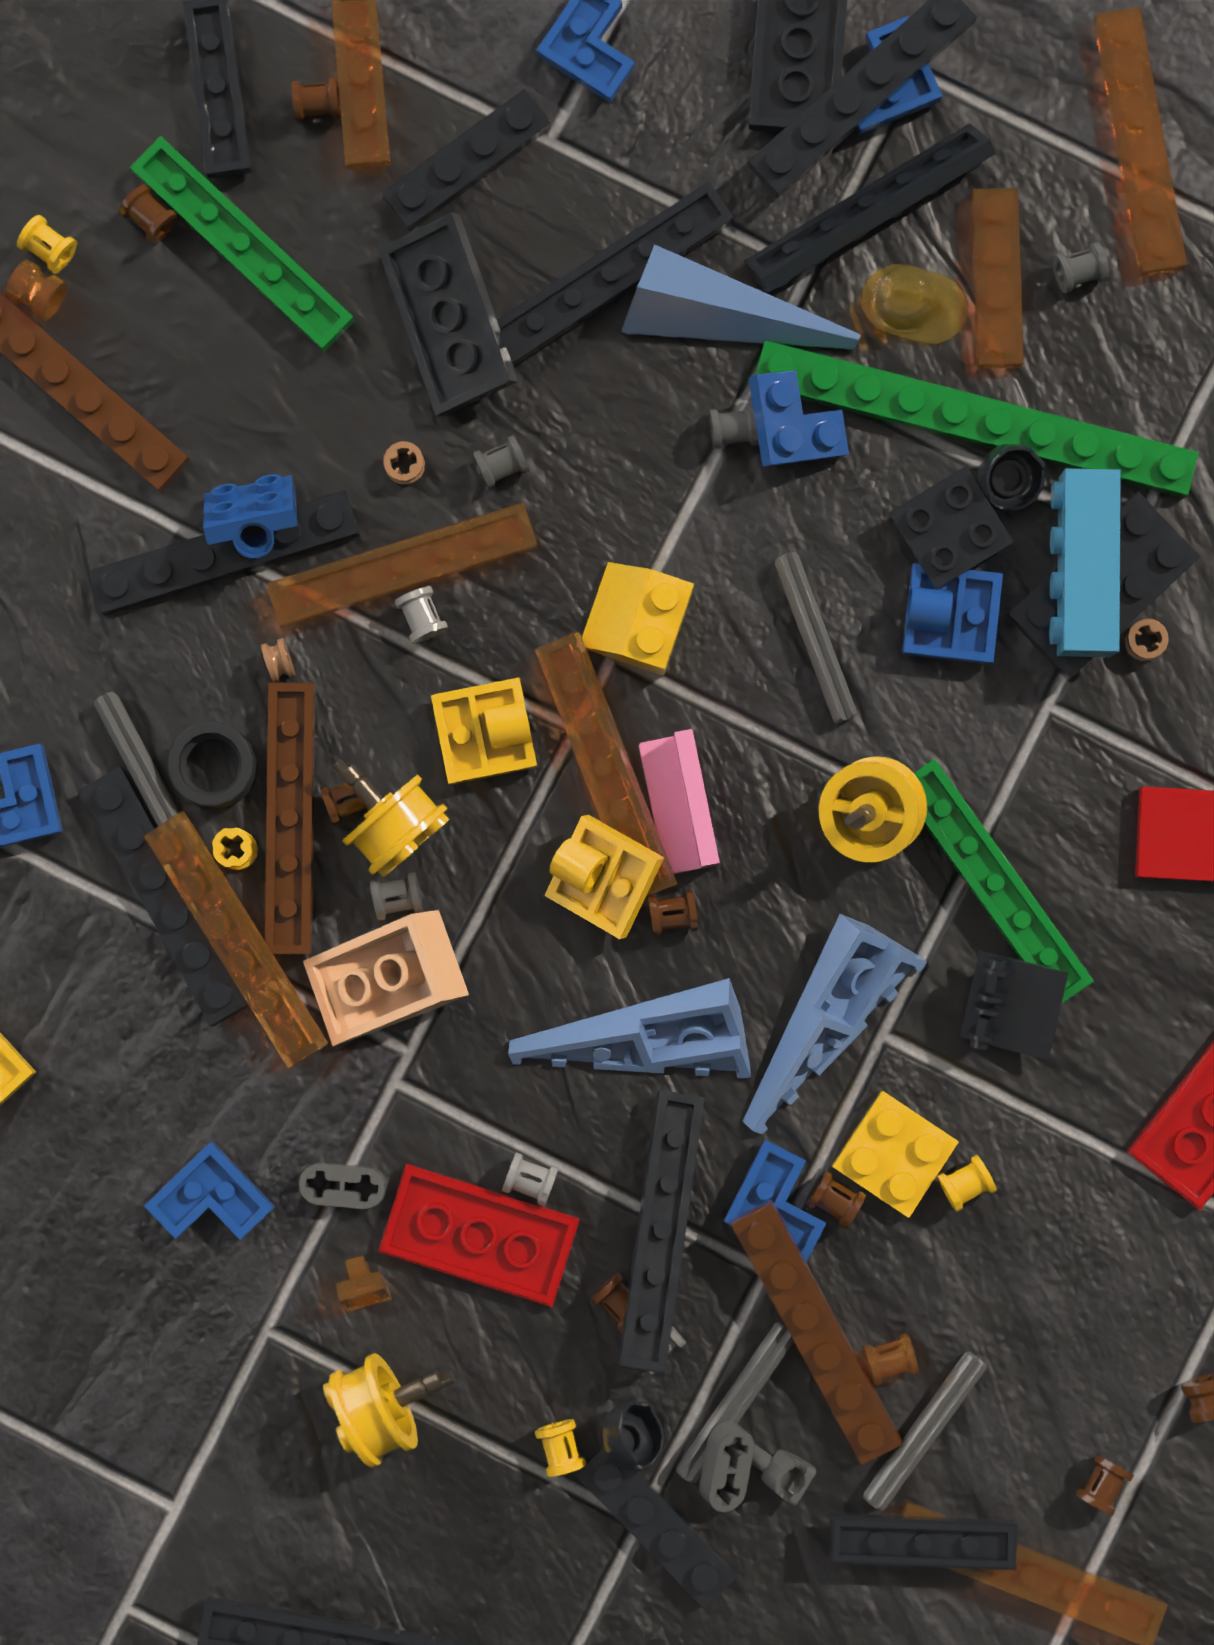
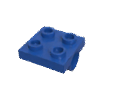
[203,474,297,558]
[902,563,1003,665]

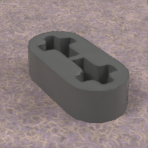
[299,1163,387,1209]
[699,1421,754,1512]

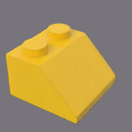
[579,562,694,676]

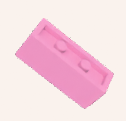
[639,729,720,875]

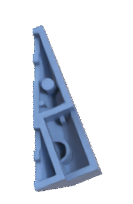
[621,245,861,350]
[743,914,927,1134]
[508,978,751,1078]

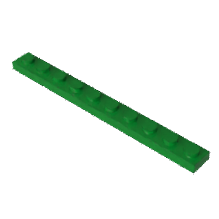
[756,340,1199,498]

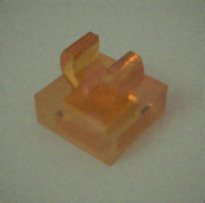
[336,1255,392,1312]

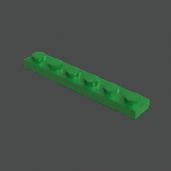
[130,136,355,352]
[914,758,1094,1003]

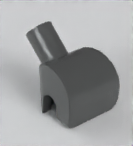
[751,1444,816,1507]

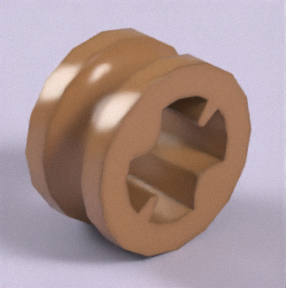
[384,441,425,485]
[1124,619,1169,661]
[261,638,295,683]

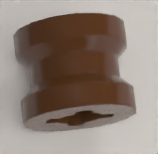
[1181,1373,1214,1423]

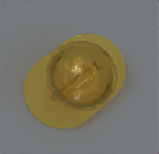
[862,264,968,344]

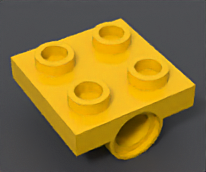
[431,678,537,785]
[544,815,664,939]

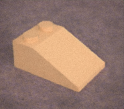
[303,910,469,1046]

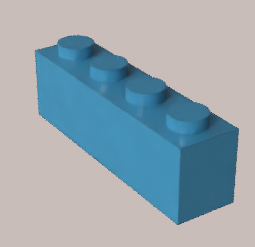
[1049,469,1120,657]

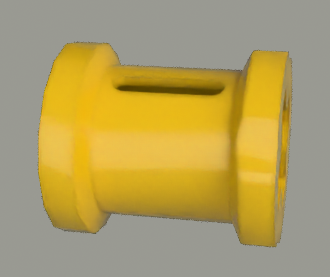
[17,215,77,274]
[212,828,258,870]
[937,1155,997,1212]
[535,1419,586,1477]

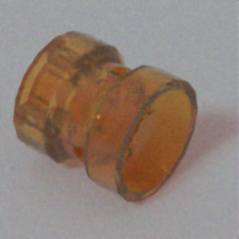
[5,259,68,321]

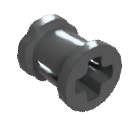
[1053,242,1109,293]
[710,405,759,450]
[473,435,530,489]
[370,872,423,920]

